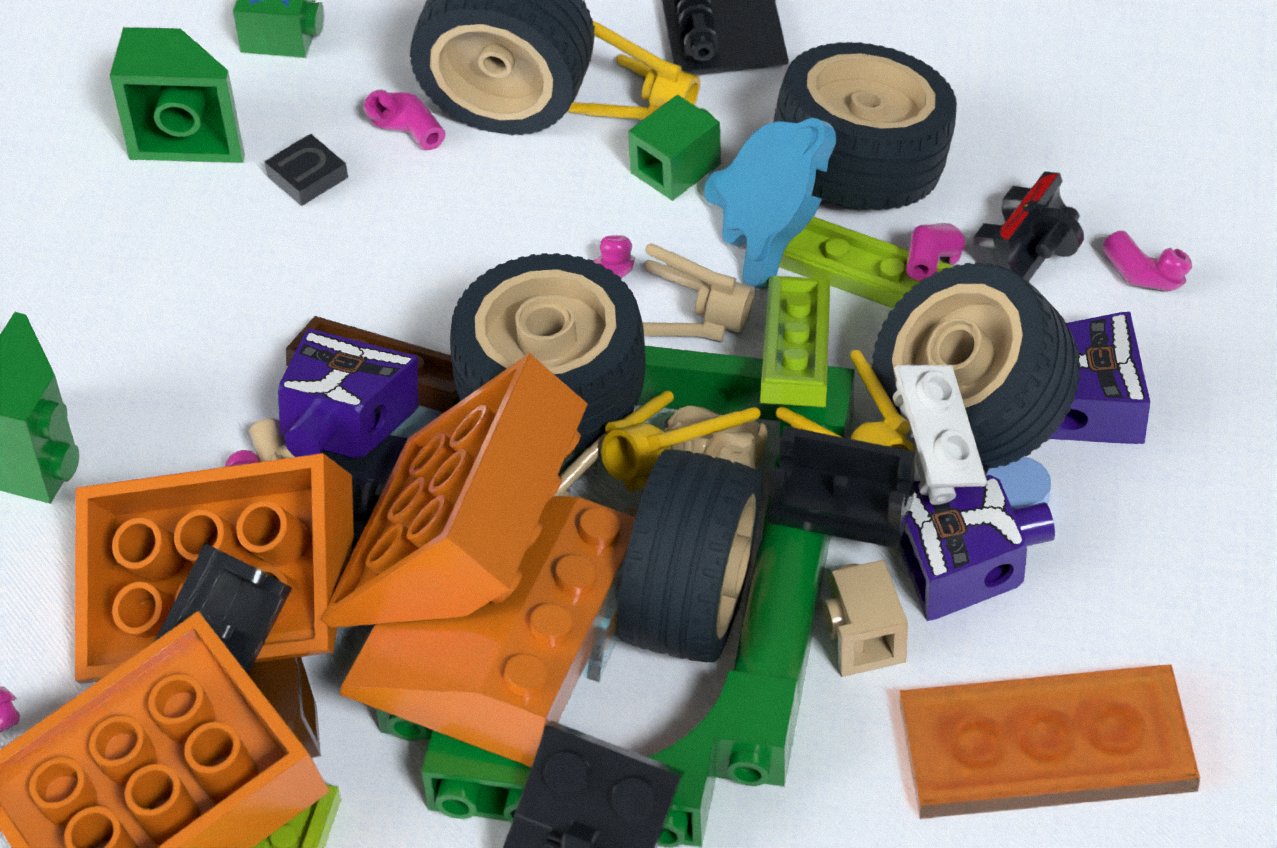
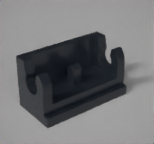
[768,426,916,549]
[154,543,292,674]

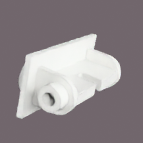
[893,365,988,505]

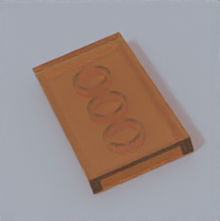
[899,664,1200,819]

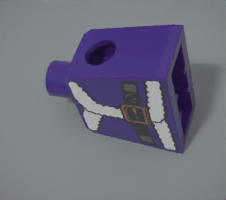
[1050,311,1150,444]
[278,328,419,458]
[899,475,1055,621]

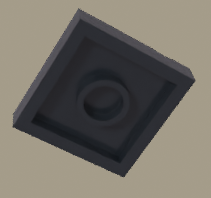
[503,721,684,848]

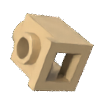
[823,559,908,677]

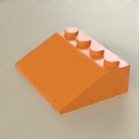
[321,353,588,628]
[75,453,354,684]
[340,496,636,767]
[0,611,330,848]

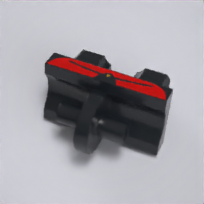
[973,171,1084,282]

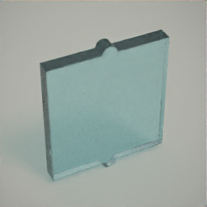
[587,551,627,682]

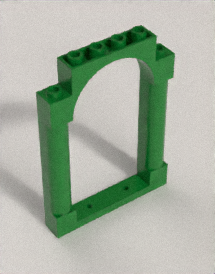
[376,346,855,848]

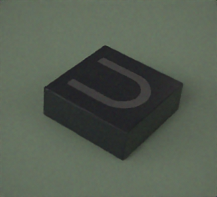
[264,133,348,206]

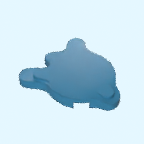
[704,118,836,289]

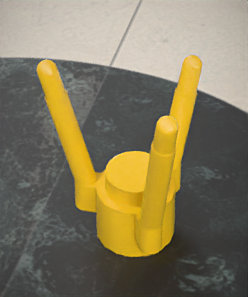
[568,20,701,120]
[776,350,916,452]
[601,391,761,492]

